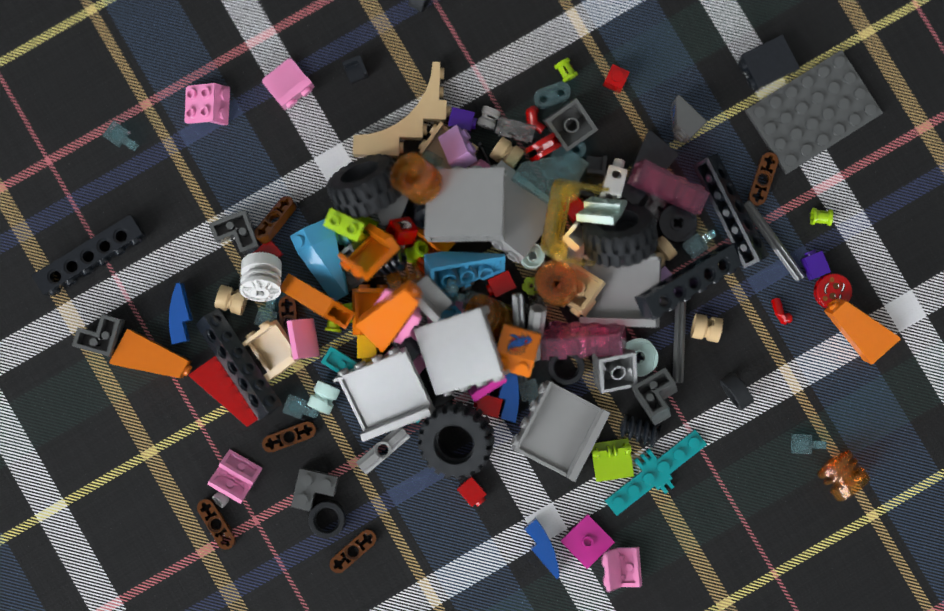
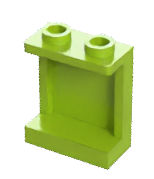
[323,208,379,242]

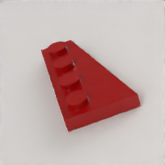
[188,356,258,427]

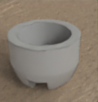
[212,492,229,508]

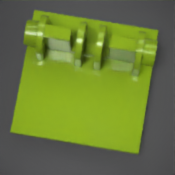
[591,438,634,482]

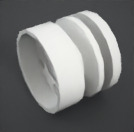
[240,252,282,302]

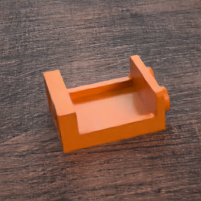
[337,223,400,281]
[352,284,394,335]

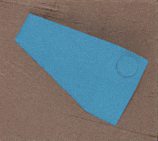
[290,219,349,301]
[424,251,505,296]

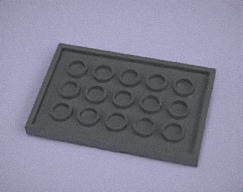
[745,50,883,175]

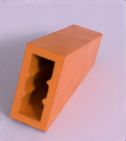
[281,273,355,330]
[355,280,423,352]
[824,298,900,365]
[109,329,192,378]

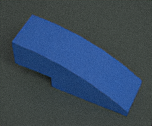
[169,283,193,345]
[497,373,519,422]
[524,518,560,579]

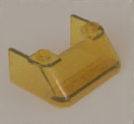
[541,178,610,266]

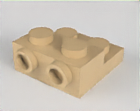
[552,263,606,317]

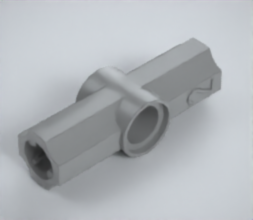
[527,304,547,362]
[356,427,410,475]

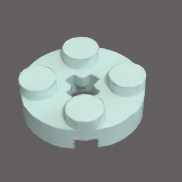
[622,338,658,377]

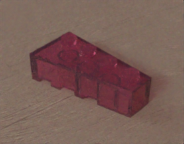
[627,160,710,215]
[540,321,627,360]

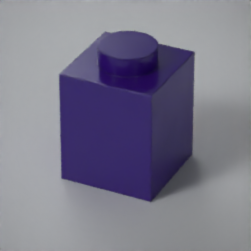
[448,107,477,134]
[800,250,831,280]

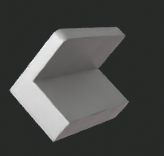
[416,275,452,324]

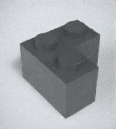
[209,210,261,254]
[72,314,126,357]
[632,368,678,426]
[291,467,339,511]

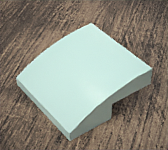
[576,196,627,225]

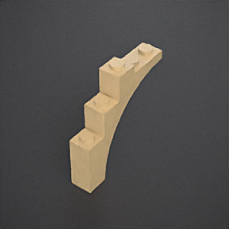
[353,62,451,159]

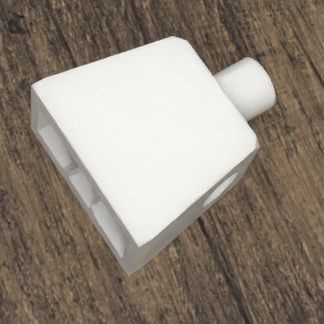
[599,158,628,199]

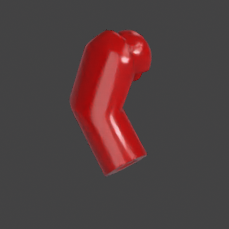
[525,106,546,134]
[771,298,793,325]

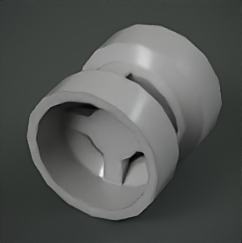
[476,105,501,131]

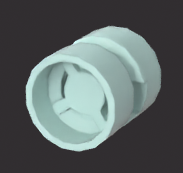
[520,244,545,270]
[307,380,341,415]

